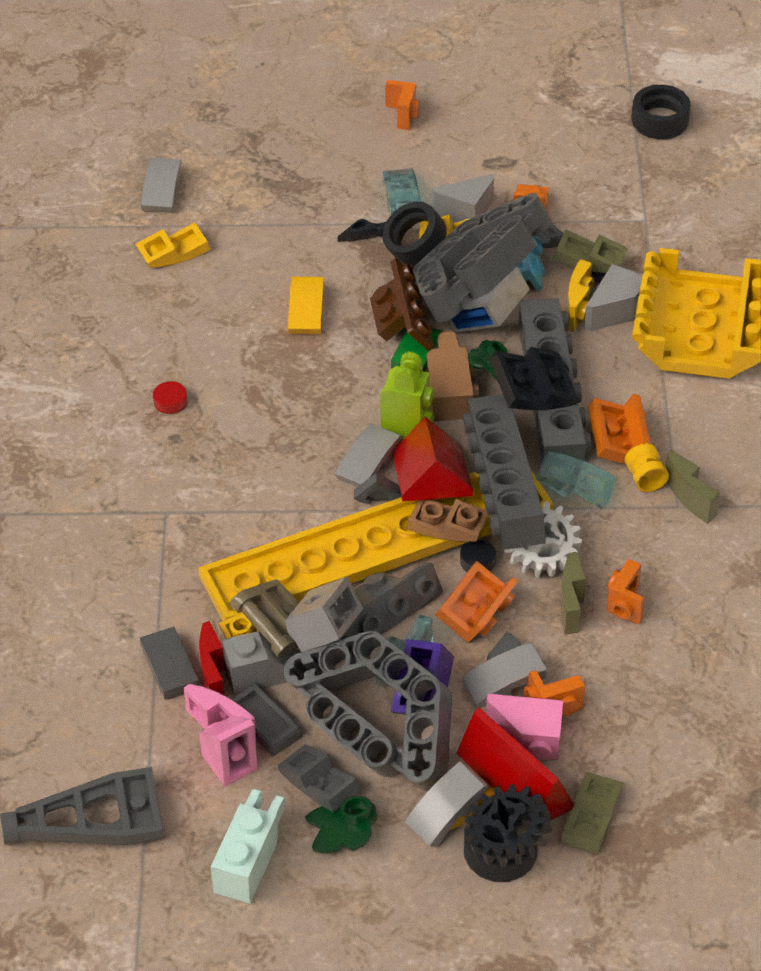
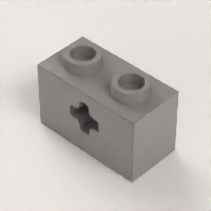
[285,577,363,652]

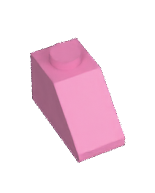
[486,694,563,760]
[199,716,258,787]

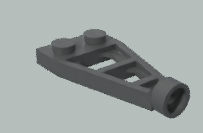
[0,767,164,845]

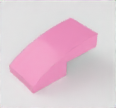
[184,684,256,741]

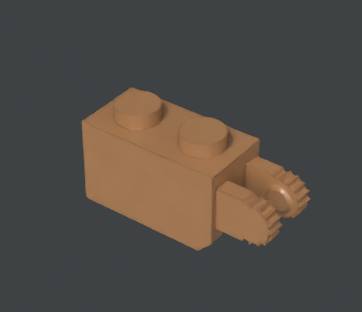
[427,330,479,421]

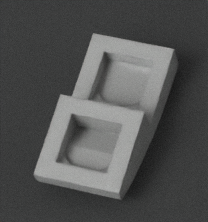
[141,158,182,213]
[335,423,402,487]
[462,642,547,709]
[405,761,489,847]

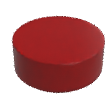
[153,381,187,414]

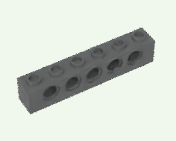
[518,298,591,470]
[463,394,546,550]

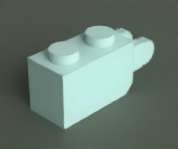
[211,789,286,904]

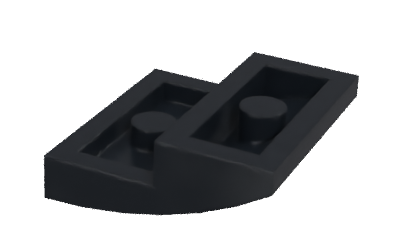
[489,347,579,410]

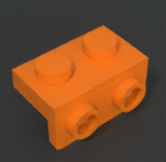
[588,394,651,464]
[435,561,518,643]

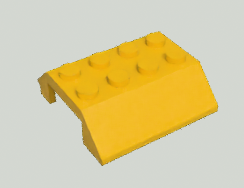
[631,248,761,379]

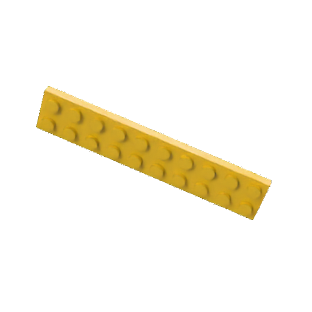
[198,468,553,621]

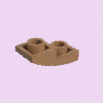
[407,499,488,542]

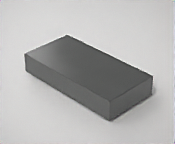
[140,627,200,700]
[231,683,303,757]

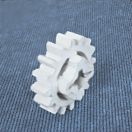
[504,501,582,578]

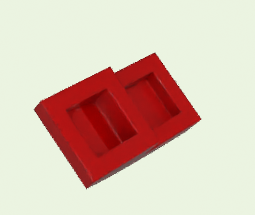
[199,621,225,695]

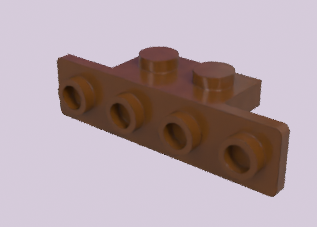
[370,258,434,351]

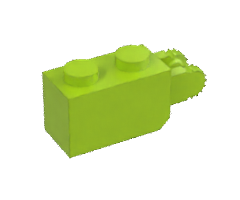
[380,351,434,440]

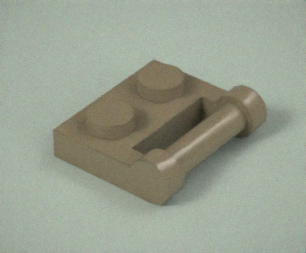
[230,579,299,658]

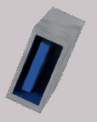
[448,267,530,333]

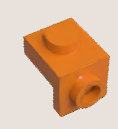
[385,80,420,130]
[607,559,645,624]
[524,670,585,716]

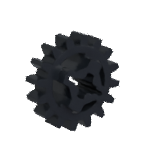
[464,784,552,867]

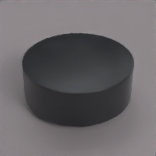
[460,540,496,572]

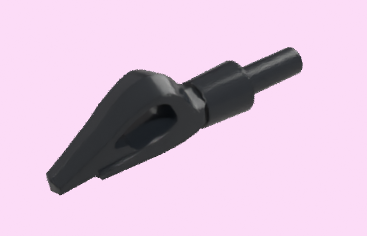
[337,219,412,242]

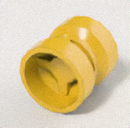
[625,443,669,492]

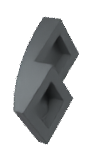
[277,744,362,812]

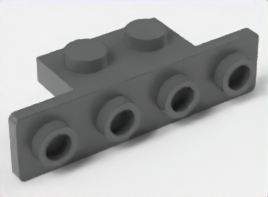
[325,562,443,664]

